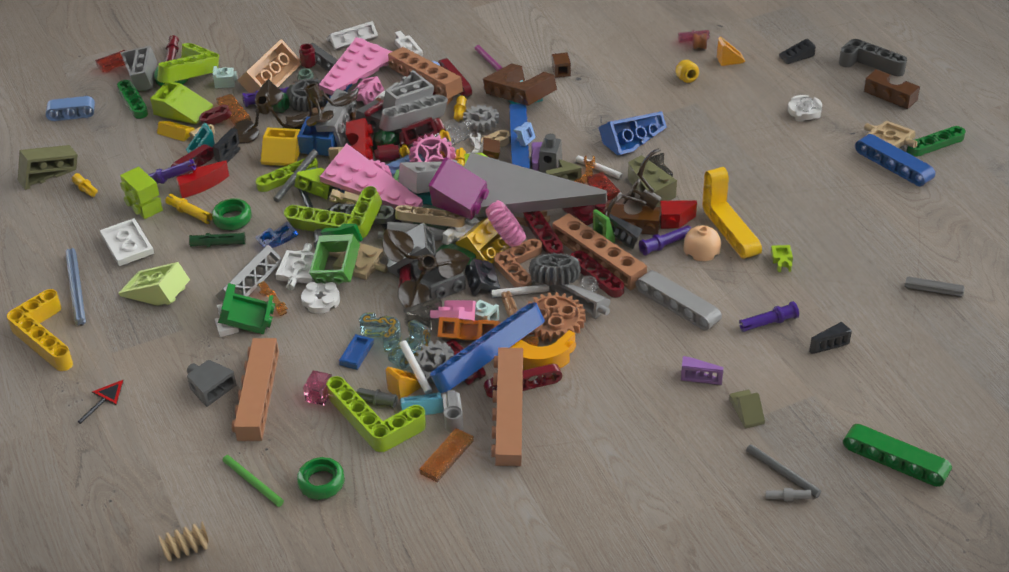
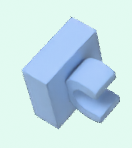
[513,122,536,146]

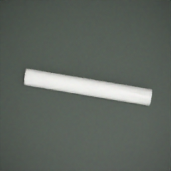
[575,155,623,180]
[491,284,549,298]
[399,340,432,394]

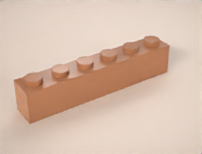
[232,338,279,441]
[491,348,523,466]

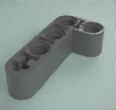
[839,39,907,76]

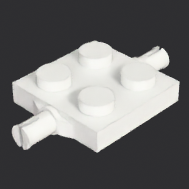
[275,243,314,290]

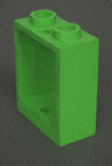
[309,234,360,284]

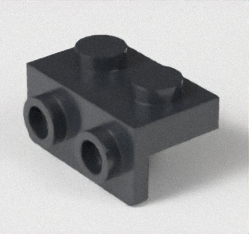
[465,258,501,296]

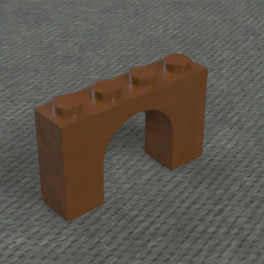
[483,63,557,106]

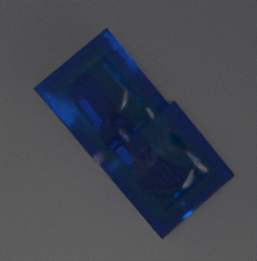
[256,221,299,248]

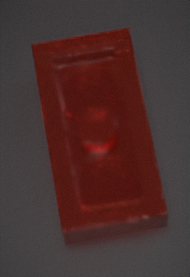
[95,50,125,72]
[587,172,620,201]

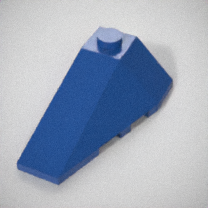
[598,111,667,155]

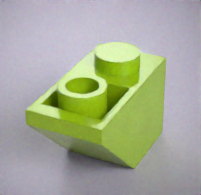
[294,168,334,199]

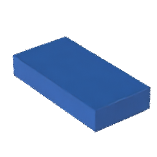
[339,334,374,370]

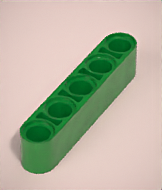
[843,424,952,487]

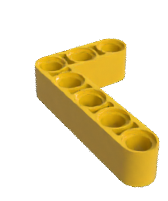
[702,167,762,259]
[7,289,73,371]

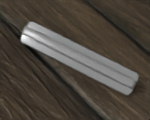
[905,276,965,296]

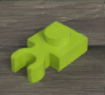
[771,245,793,272]

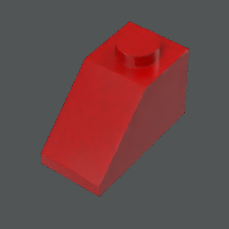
[660,200,697,229]

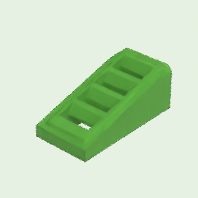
[593,210,615,243]

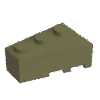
[17,145,78,190]
[628,155,677,207]

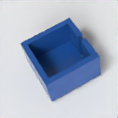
[297,117,337,156]

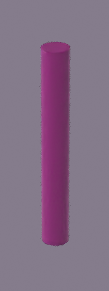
[475,45,503,71]

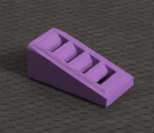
[531,142,542,171]
[681,356,723,385]

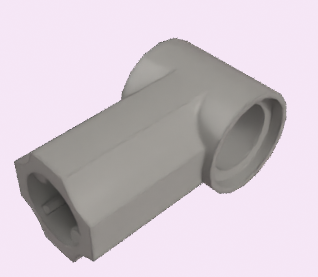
[442,390,464,433]

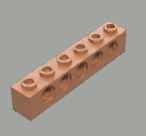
[388,47,463,99]
[552,213,647,291]

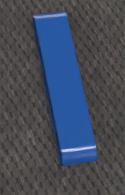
[855,134,936,186]

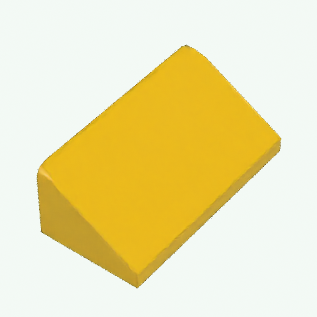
[157,121,195,141]

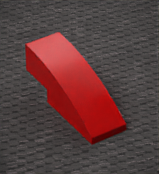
[176,160,229,198]

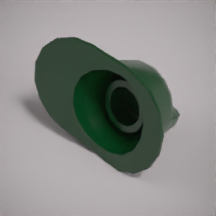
[372,129,400,153]

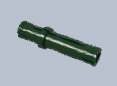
[189,232,246,247]

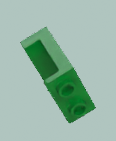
[218,283,276,335]

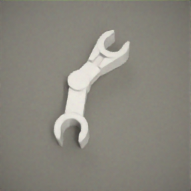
[467,133,481,154]

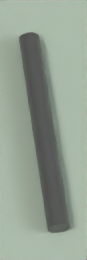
[273,149,318,202]
[746,444,821,498]

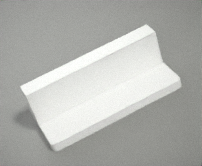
[327,21,378,50]

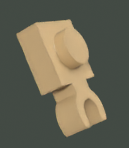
[329,189,360,204]

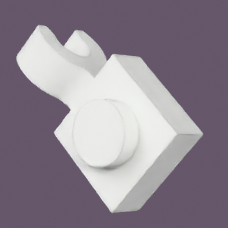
[215,304,239,337]

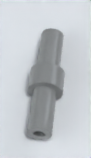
[766,488,811,502]

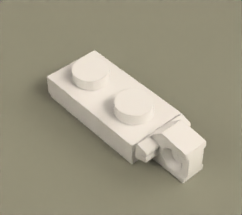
[395,31,423,56]
[442,217,480,245]

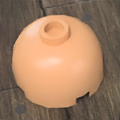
[683,225,721,261]

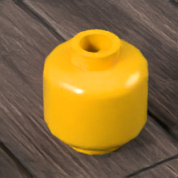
[675,60,699,83]

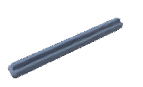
[65,248,86,326]

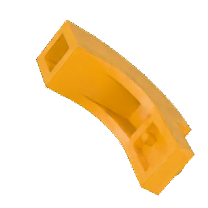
[510,330,576,370]

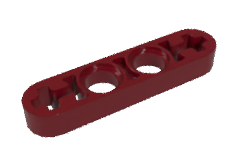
[438,58,472,97]
[523,211,564,254]
[570,250,624,298]
[483,364,563,398]

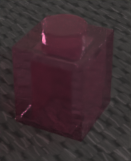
[303,370,332,405]

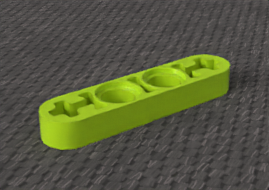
[255,158,318,192]

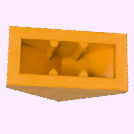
[717,36,745,66]
[385,366,421,400]

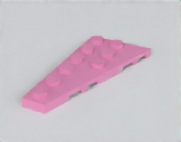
[319,37,392,96]
[320,143,423,209]

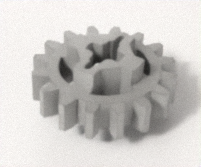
[463,104,499,132]
[415,340,454,384]

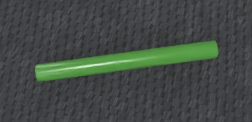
[223,455,284,507]

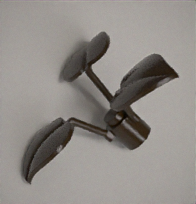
[233,79,303,144]
[286,83,359,128]
[604,149,662,217]
[382,229,470,313]

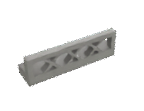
[215,245,282,301]

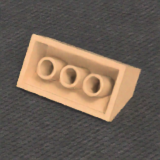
[237,39,301,93]

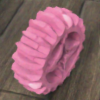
[409,133,456,162]
[485,200,526,247]

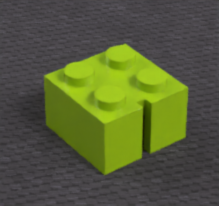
[120,166,163,219]

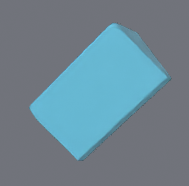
[400,392,444,415]

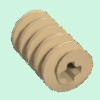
[158,521,209,562]

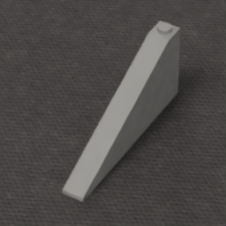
[464,153,607,219]

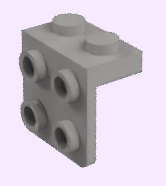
[316,106,349,147]

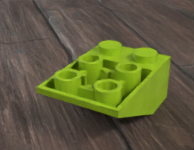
[150,82,213,125]

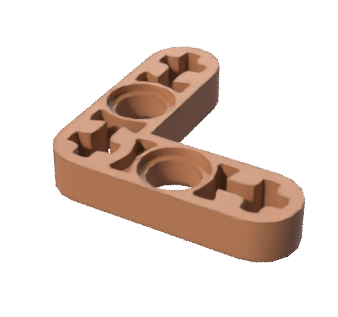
[494,239,542,287]

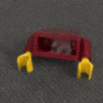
[399,117,451,158]

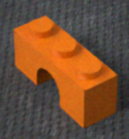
[438,317,501,341]

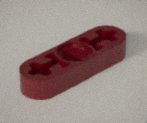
[171,144,214,177]

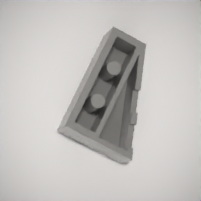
[120,46,157,91]
[383,70,434,109]
[399,160,464,194]

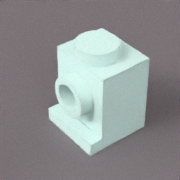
[213,66,238,89]
[475,300,499,321]

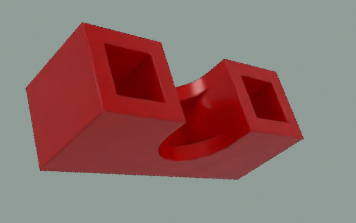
[346,118,373,160]

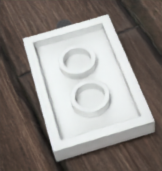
[100,218,154,266]

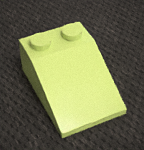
[118,262,190,305]

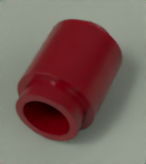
[299,43,316,68]
[374,144,400,163]

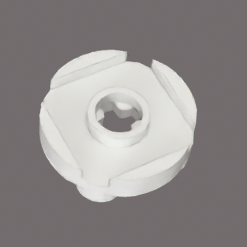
[788,95,822,122]
[301,282,340,314]

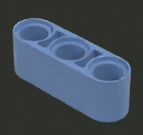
[46,96,95,121]

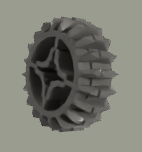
[286,78,330,113]
[529,253,580,286]

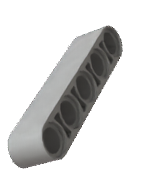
[379,95,448,131]
[636,270,722,330]

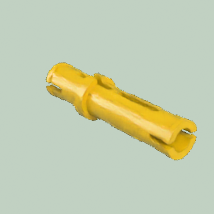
[165,194,212,224]

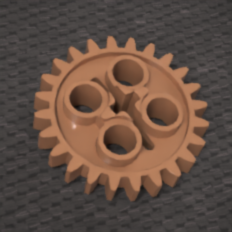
[528,292,586,343]

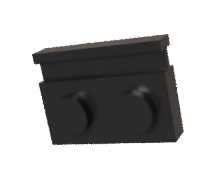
[213,128,241,163]

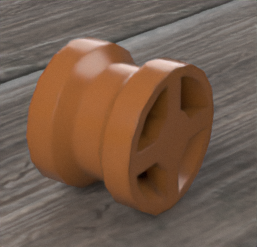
[693,33,707,50]

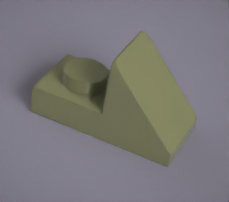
[546,160,582,183]
[729,389,765,429]

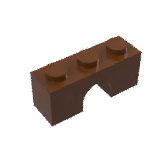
[864,69,920,109]
[604,203,661,235]

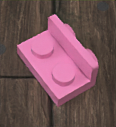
[352,76,384,105]
[430,300,476,320]

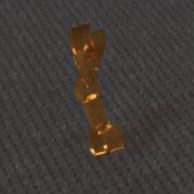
[574,155,596,184]
[257,281,288,316]

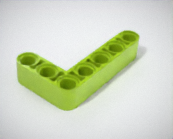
[157,43,219,83]
[284,186,382,238]
[326,376,426,452]

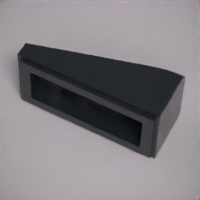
[779,39,816,64]
[609,214,643,249]
[809,322,852,354]

